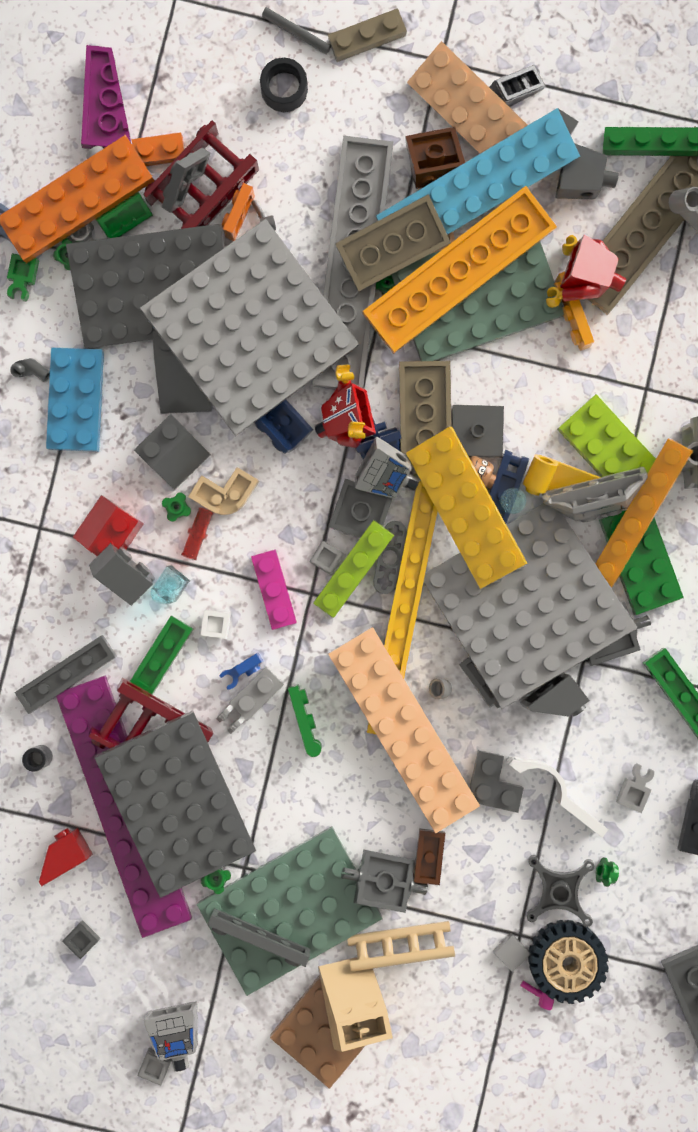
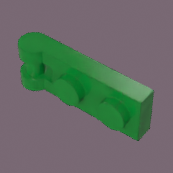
[288,684,322,757]

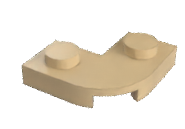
[188,467,259,515]

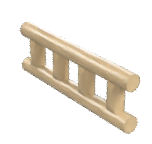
[347,921,455,972]

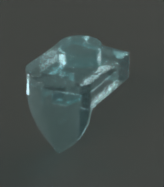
[150,565,190,605]

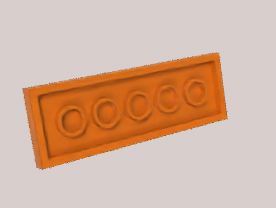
[0,135,154,263]

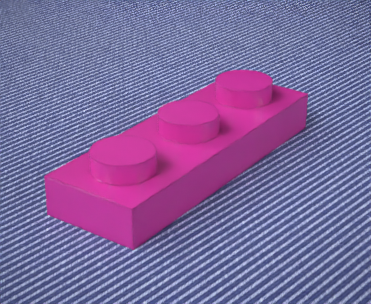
[251,549,297,630]

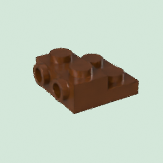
[405,127,465,189]

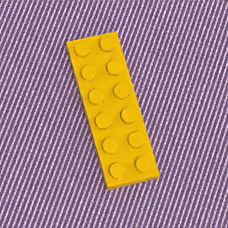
[406,427,528,589]

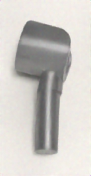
[251,200,276,230]

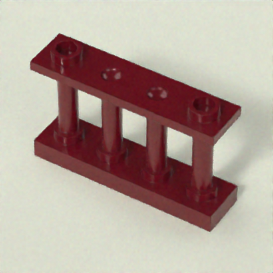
[143,120,259,229]
[89,677,214,749]

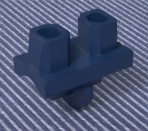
[355,419,402,460]

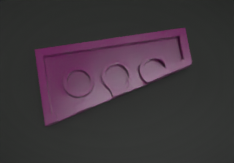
[81,45,132,149]

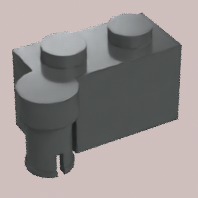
[89,543,155,606]

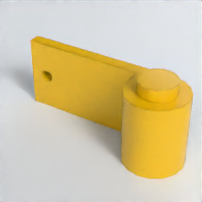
[523,455,601,496]

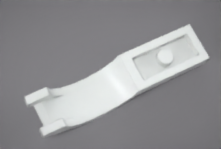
[506,756,609,838]

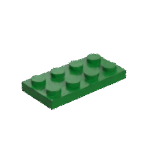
[599,510,684,615]

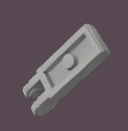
[216,667,284,734]

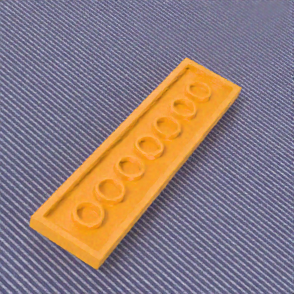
[362,186,557,354]

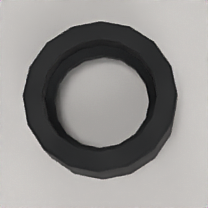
[259,57,308,113]

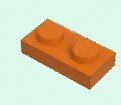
[131,132,184,166]
[222,183,255,241]

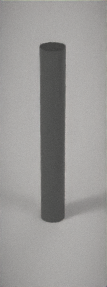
[262,7,331,55]

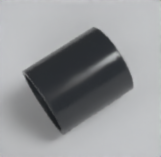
[22,745,53,772]

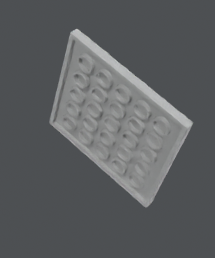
[140,219,359,436]
[424,503,637,709]

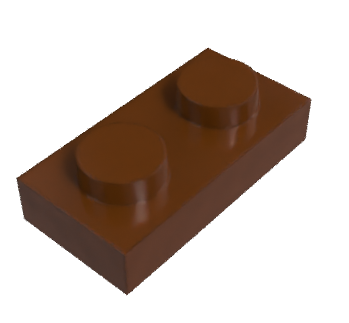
[414,828,446,885]

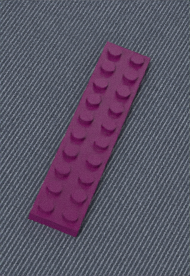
[56,675,192,938]

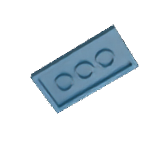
[46,348,104,452]

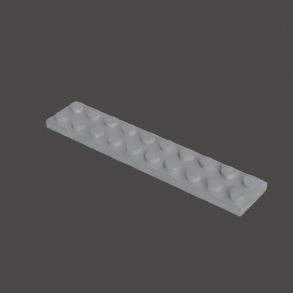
[312,135,393,389]

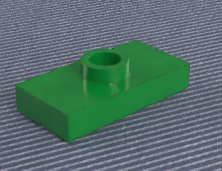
[96,192,153,238]

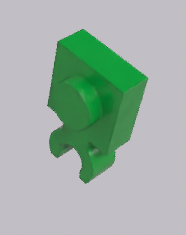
[7,253,39,302]

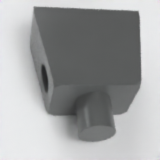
[555,143,619,199]

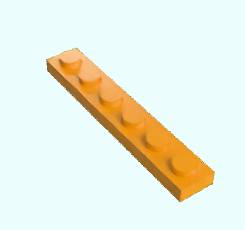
[595,438,693,587]

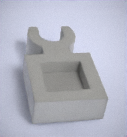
[616,763,654,813]

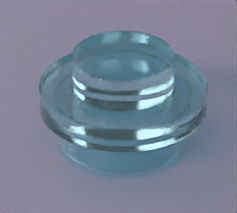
[500,488,526,514]

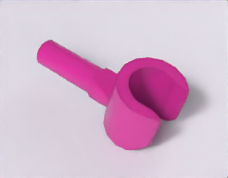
[520,980,554,1010]

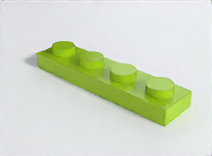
[313,520,394,618]

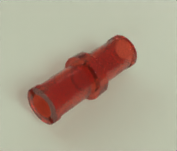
[181,507,214,561]

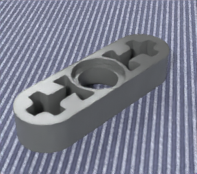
[373,521,407,594]

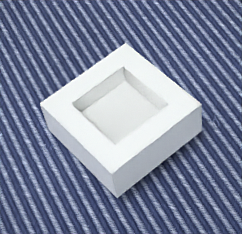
[201,610,231,639]

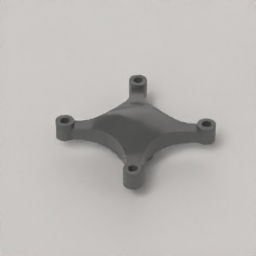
[527,855,595,927]

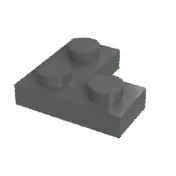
[162,147,211,213]
[470,750,524,813]

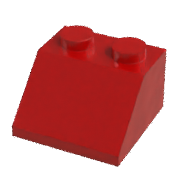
[73,495,144,556]

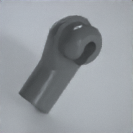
[10,358,50,382]

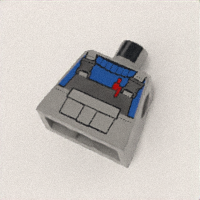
[355,437,420,498]
[144,1001,198,1072]

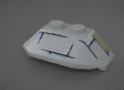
[542,467,648,522]

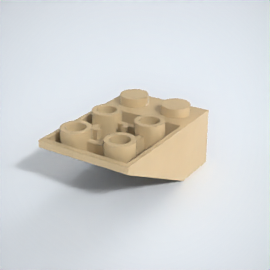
[318,956,393,1052]

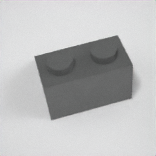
[134,414,211,490]
[520,673,590,717]

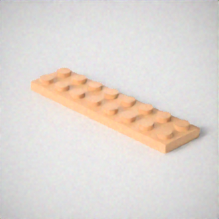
[328,627,480,833]

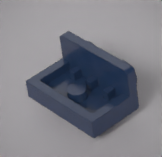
[255,400,314,454]

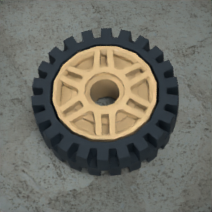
[528,920,609,1004]

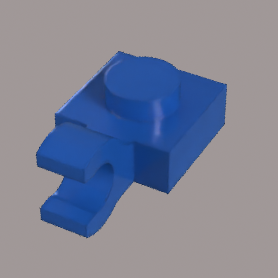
[219,653,263,690]

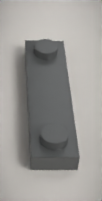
[14,635,117,714]
[208,908,310,967]

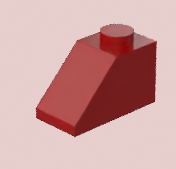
[39,827,93,887]

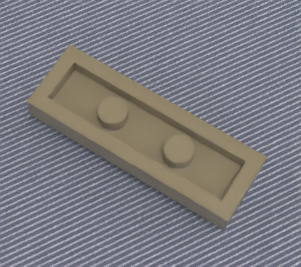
[328,8,407,62]

